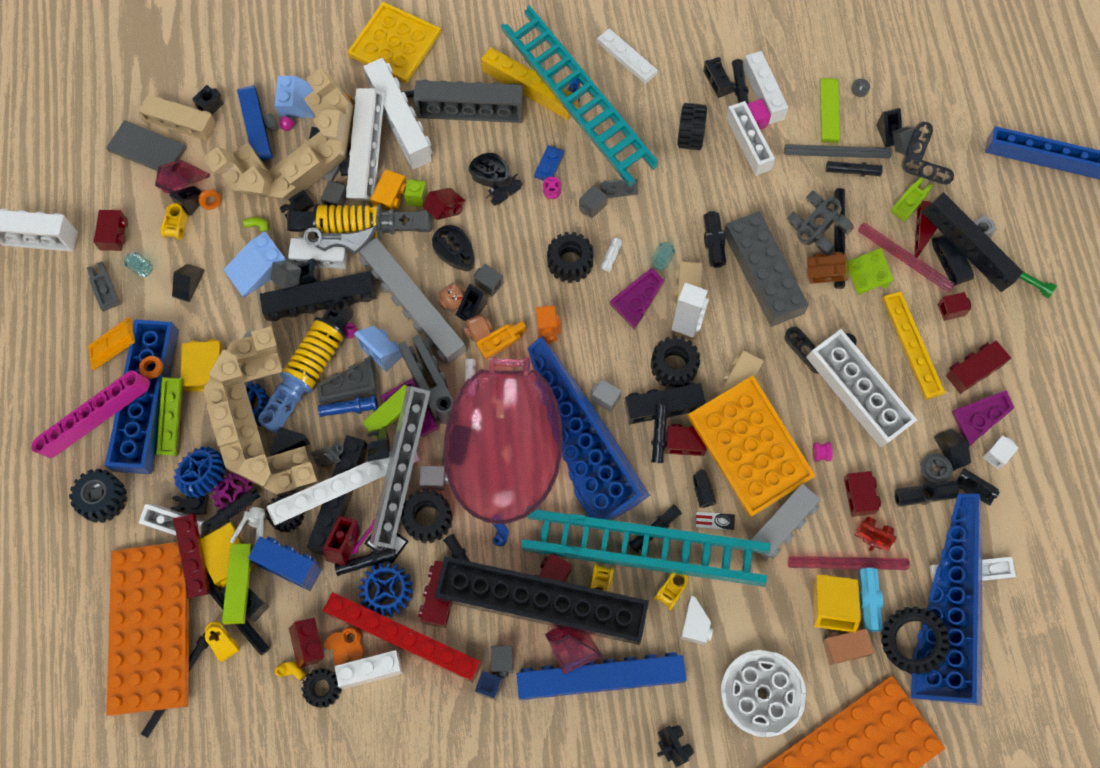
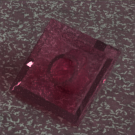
[155,160,210,193]
[545,627,602,674]

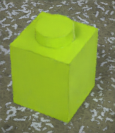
[404,179,428,207]

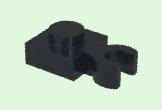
[279,190,315,219]
[171,495,208,515]

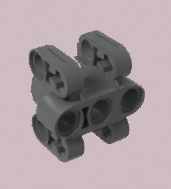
[787,190,854,255]

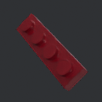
[173,514,211,599]

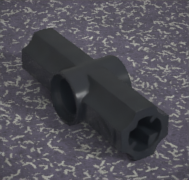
[703,211,726,268]
[894,481,959,507]

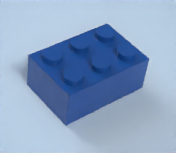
[248,536,322,591]

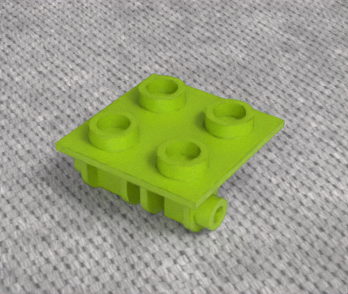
[848,248,894,295]

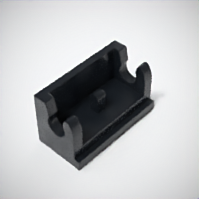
[703,57,736,98]
[367,426,390,462]

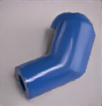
[491,517,509,546]

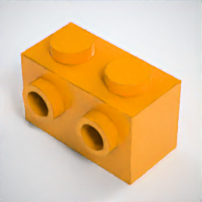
[370,169,407,211]

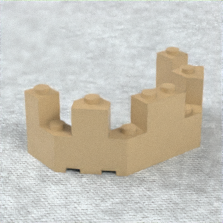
[203,67,355,201]
[203,326,317,495]

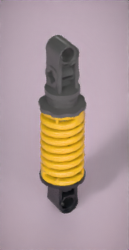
[287,204,432,239]

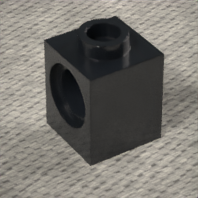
[192,85,224,115]

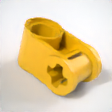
[160,203,188,240]
[590,563,615,592]
[654,573,688,611]
[205,621,240,663]

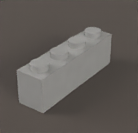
[752,483,821,561]

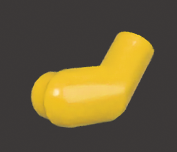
[274,661,307,681]

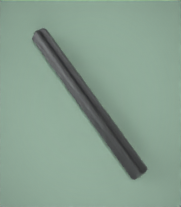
[784,144,892,159]

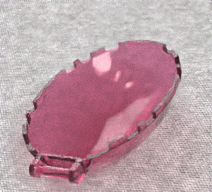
[443,357,563,524]

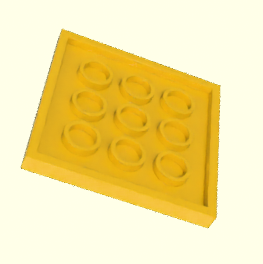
[347,2,442,84]

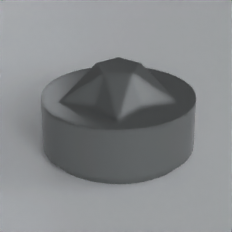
[851,79,870,97]
[264,113,279,132]

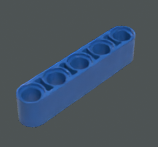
[237,85,273,161]

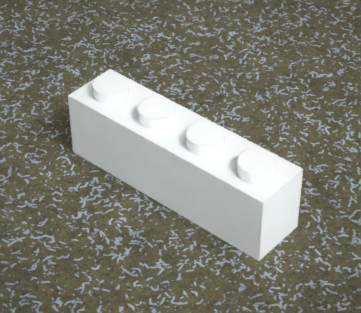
[743,51,789,124]
[726,101,775,176]
[672,283,709,337]

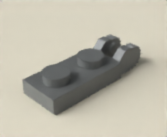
[87,261,121,312]

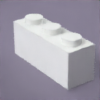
[288,237,349,269]
[139,504,207,539]
[334,650,404,689]

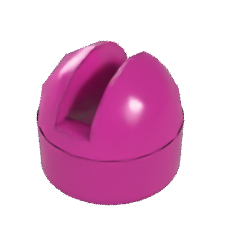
[280,116,295,131]
[343,323,358,339]

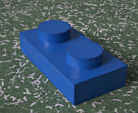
[534,145,564,181]

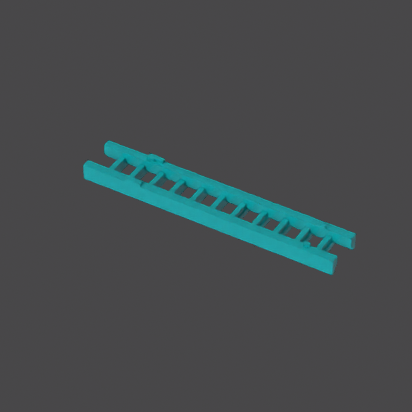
[501,5,658,187]
[521,509,771,587]

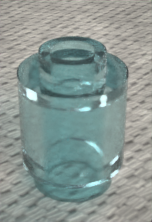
[651,242,676,271]
[124,251,153,277]

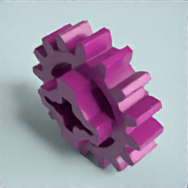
[211,472,253,515]

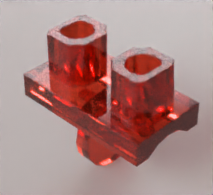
[854,517,897,552]

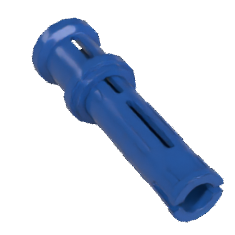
[318,394,378,417]

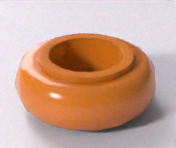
[198,189,221,210]
[139,356,163,379]

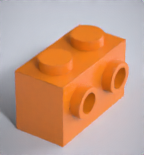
[536,305,561,344]

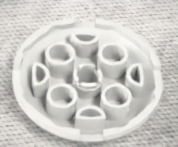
[721,650,806,737]

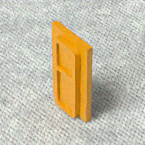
[88,317,135,371]

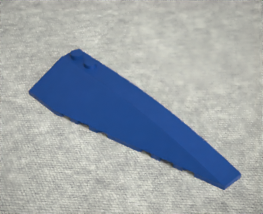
[527,337,651,520]
[911,494,982,706]

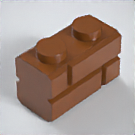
[807,252,849,284]

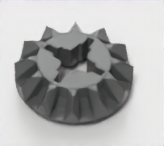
[920,453,953,484]

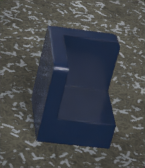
[475,671,503,701]

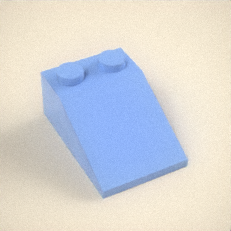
[223,232,286,298]

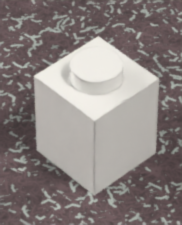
[982,435,1019,470]

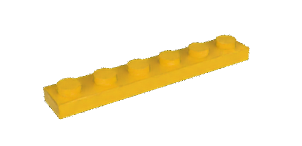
[882,291,945,400]

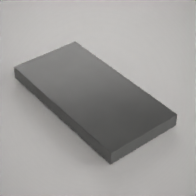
[106,120,187,176]

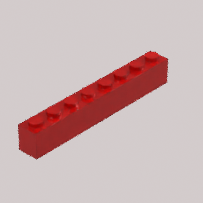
[323,592,482,683]

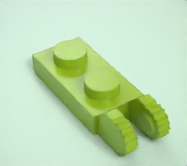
[890,177,934,222]

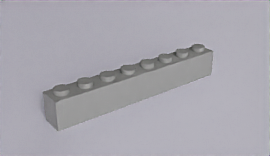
[359,238,466,365]
[370,386,430,549]

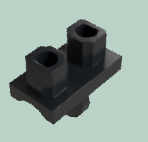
[656,725,694,768]

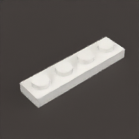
[597,28,658,84]
[929,557,1016,584]

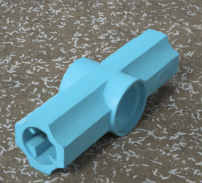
[859,568,883,632]

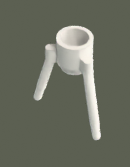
[230,507,266,546]

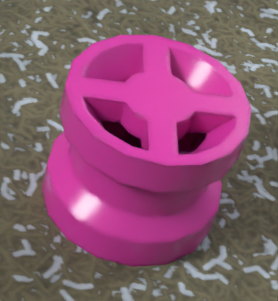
[543,176,561,199]
[812,442,832,462]

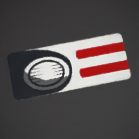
[696,512,735,530]

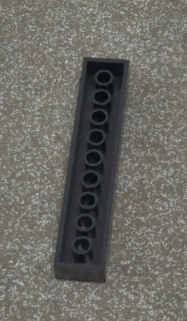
[435,556,649,645]

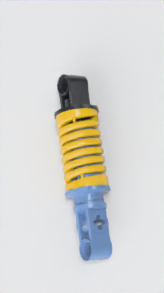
[259,298,354,433]

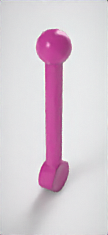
[351,519,375,554]

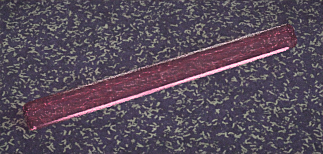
[858,223,955,292]
[787,556,910,570]

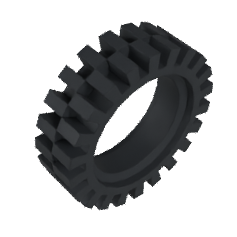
[881,606,950,675]

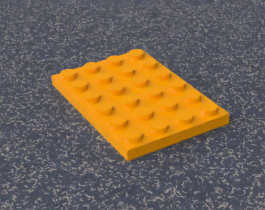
[687,375,816,517]

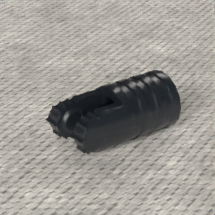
[693,469,717,508]

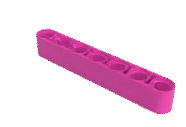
[31,371,150,458]

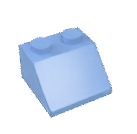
[275,76,315,118]
[354,326,402,372]

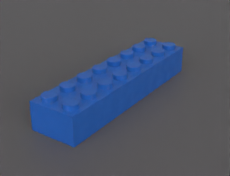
[105,320,179,475]

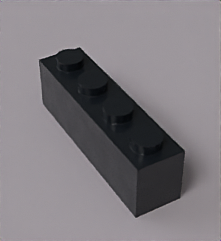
[624,382,706,425]

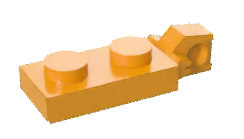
[475,321,527,360]

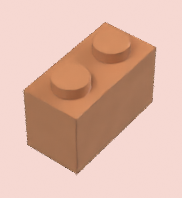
[823,627,874,665]

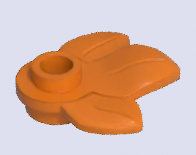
[323,627,363,666]

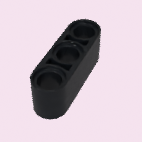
[932,235,974,286]

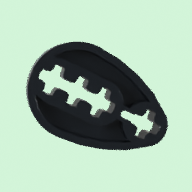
[469,153,512,187]
[432,225,475,271]

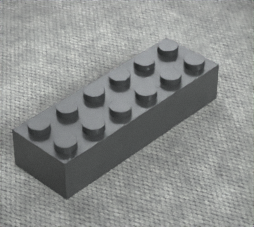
[414,80,524,123]
[724,211,809,327]

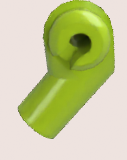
[243,217,269,232]

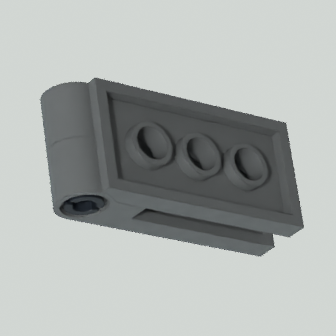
[398,334,457,425]

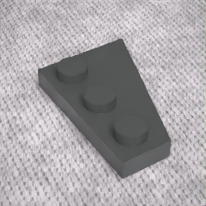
[316,356,377,404]

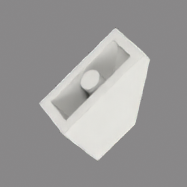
[680,596,713,645]

